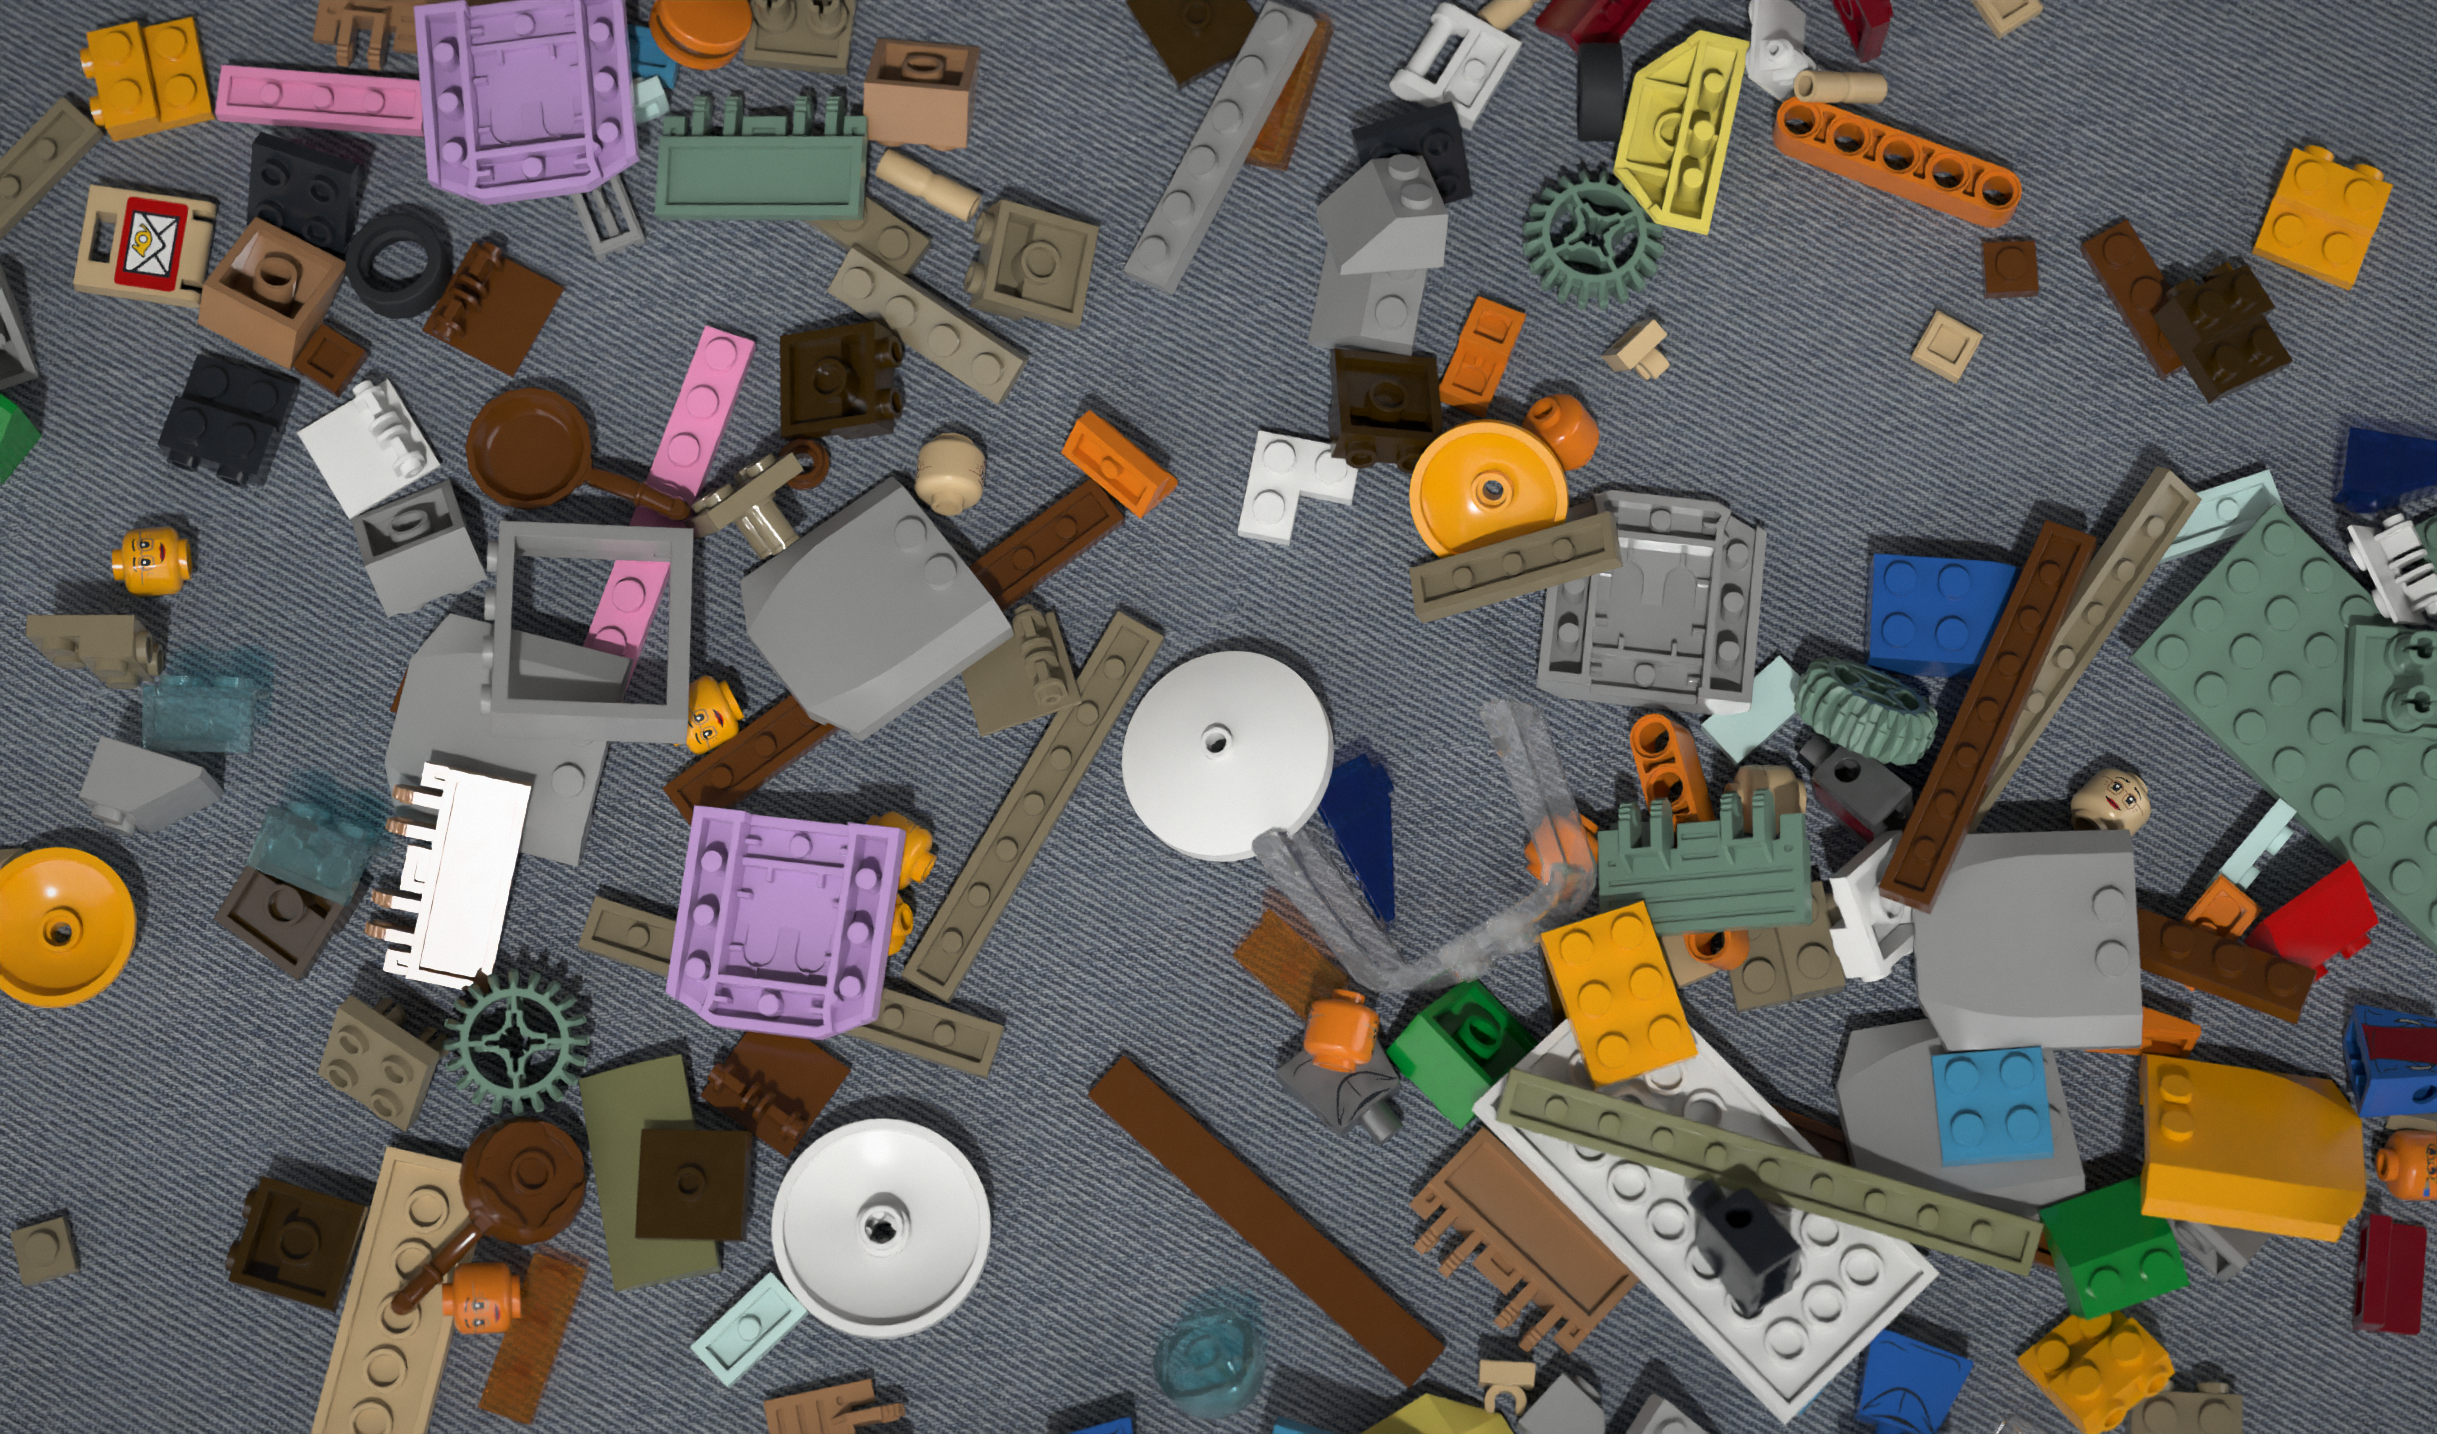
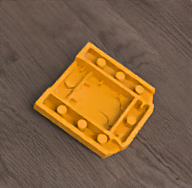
[2138,1053,2366,1242]

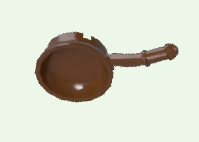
[465,387,691,521]
[391,1116,588,1316]

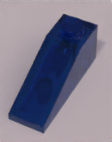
[2332,427,2437,514]
[1316,753,1395,932]

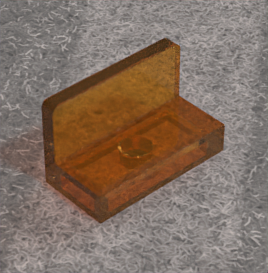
[1232,908,1349,1025]

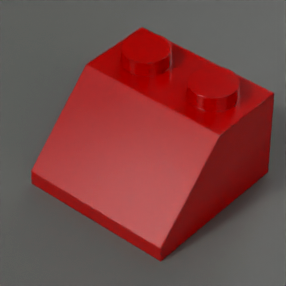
[2244,860,2379,984]

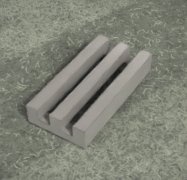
[570,174,646,262]

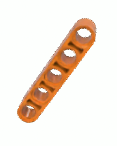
[1772,97,2022,228]
[1630,713,1750,971]

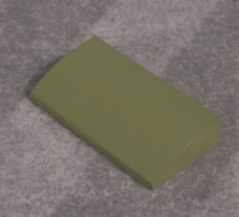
[579,1054,723,1293]

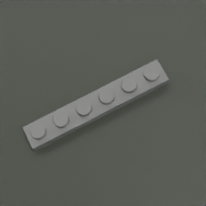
[1123,0,1318,295]

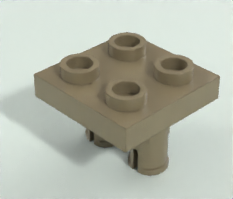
[743,0,858,76]
[683,452,804,560]
[317,995,450,1132]

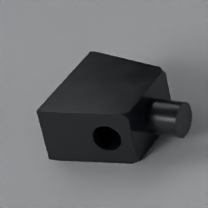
[1687,1179,1802,1319]

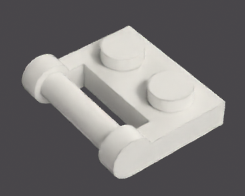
[1390,3,1522,131]

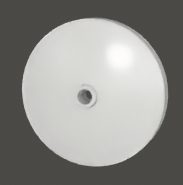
[1122,651,1334,862]
[772,1118,992,1339]

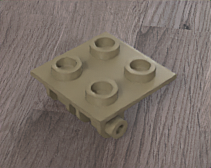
[961,604,1082,737]

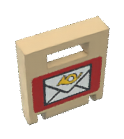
[73,184,217,308]

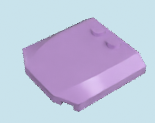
[414,0,640,205]
[665,805,906,1040]

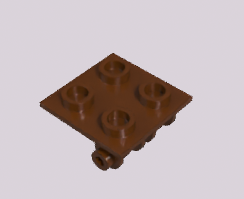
[422,241,565,378]
[700,1031,851,1158]

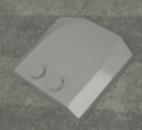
[740,477,1014,742]
[1536,490,1767,715]
[384,613,633,867]
[1912,829,2143,1054]
[1834,1018,2086,1220]

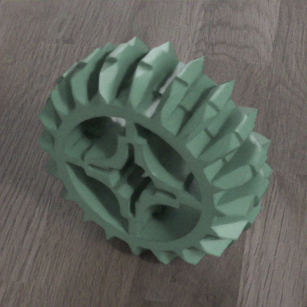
[1523,170,1664,311]
[1793,657,1939,765]
[442,969,590,1116]

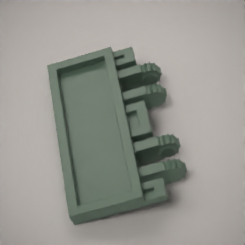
[655,95,868,220]
[1598,788,1813,937]

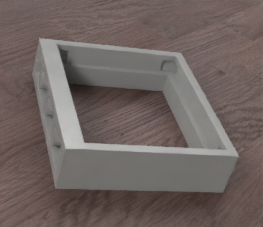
[480,520,693,744]

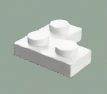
[1238,430,1359,546]

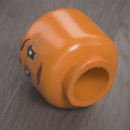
[1303,989,1380,1073]
[442,1262,521,1334]

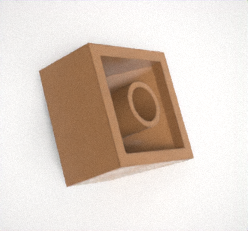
[863,38,980,151]
[198,217,346,370]

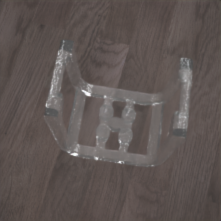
[1252,698,1597,993]

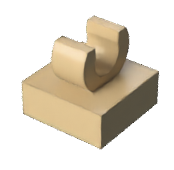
[1601,319,1670,380]
[1477,1360,1535,1416]

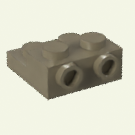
[964,199,1099,330]
[26,615,163,689]
[1718,880,1846,1014]
[2125,1381,2243,1434]

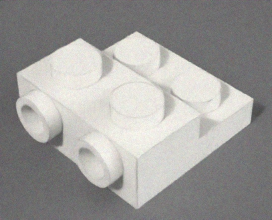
[1829,830,1914,982]

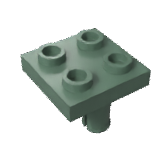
[2345,624,2437,742]

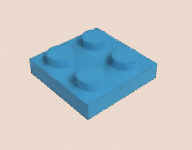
[1931,1047,2054,1167]

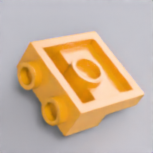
[80,17,215,142]
[2251,145,2393,291]
[2016,1310,2175,1434]

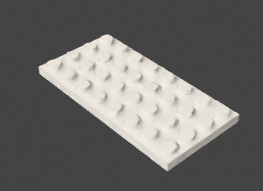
[1472,1019,1939,1425]

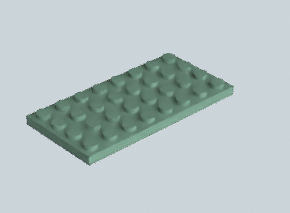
[2128,503,2437,954]

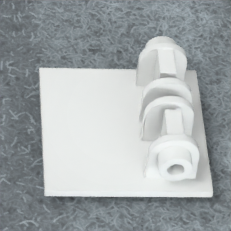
[1745,0,1827,103]
[297,379,441,520]
[2347,513,2437,626]

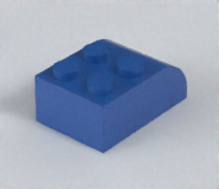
[1863,553,2023,680]

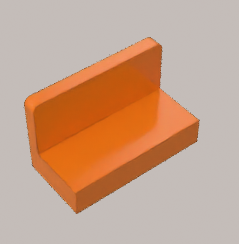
[1061,410,1178,519]

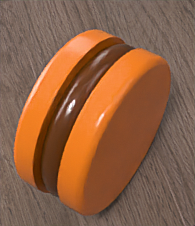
[649,0,752,70]

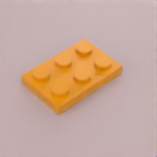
[1539,901,1698,1091]

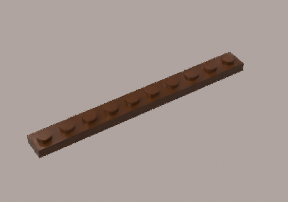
[662,478,1125,827]

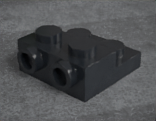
[157,354,300,487]

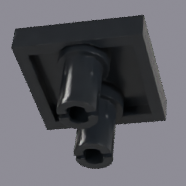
[1350,101,1473,204]
[246,131,367,257]

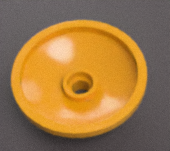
[1409,419,1569,559]
[0,847,137,1008]

